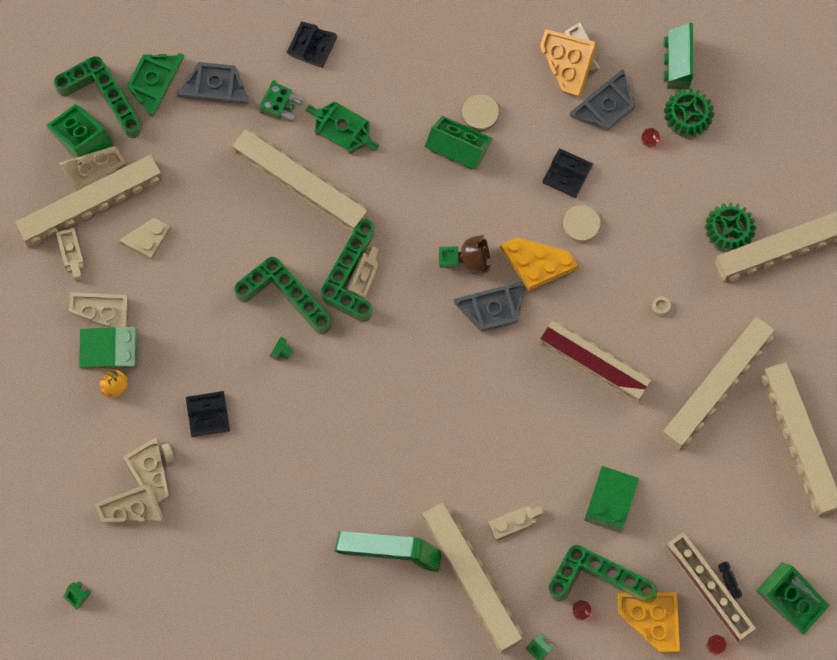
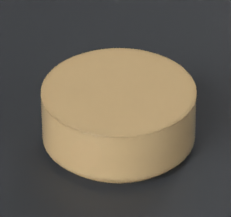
[651,296,671,317]
[161,443,174,464]

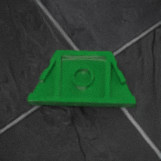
[127,53,184,117]

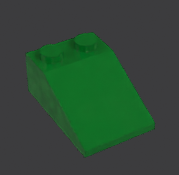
[46,104,112,158]
[79,327,138,368]
[584,466,639,533]
[756,562,830,635]

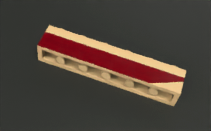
[539,321,651,404]
[665,532,756,644]

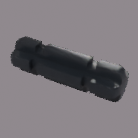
[718,561,742,600]

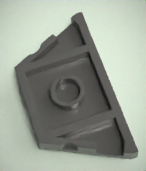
[177,62,249,104]
[570,69,635,131]
[454,281,525,332]

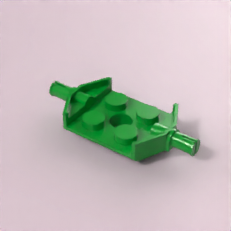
[306,101,379,154]

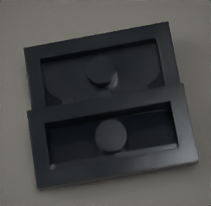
[287,21,337,68]
[542,148,593,198]
[186,391,230,437]

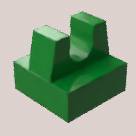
[439,246,459,268]
[269,337,293,360]
[63,581,91,610]
[525,634,554,660]

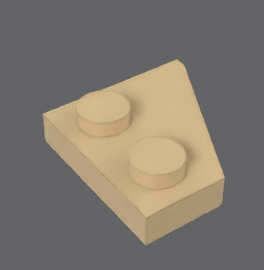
[120,218,171,260]

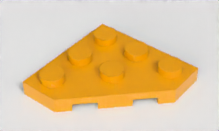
[540,29,598,97]
[500,237,578,291]
[617,592,680,653]

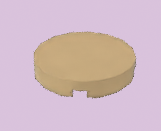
[462,94,499,131]
[563,205,600,242]

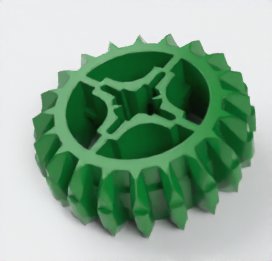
[664,88,714,138]
[704,202,756,252]

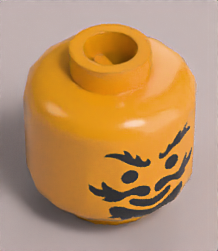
[99,370,128,399]

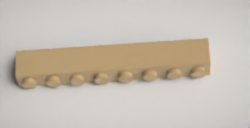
[232,129,368,233]
[15,154,163,247]
[715,211,837,282]
[661,316,774,450]
[761,362,837,517]
[422,502,523,653]

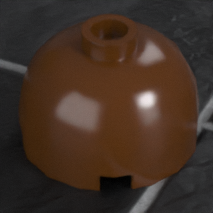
[458,235,491,273]

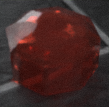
[641,128,660,147]
[572,600,591,621]
[706,634,727,655]

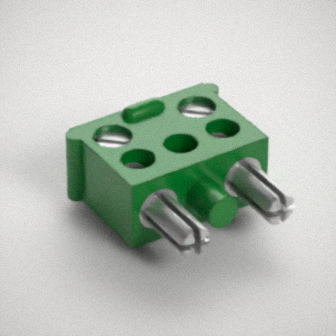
[259,80,302,121]

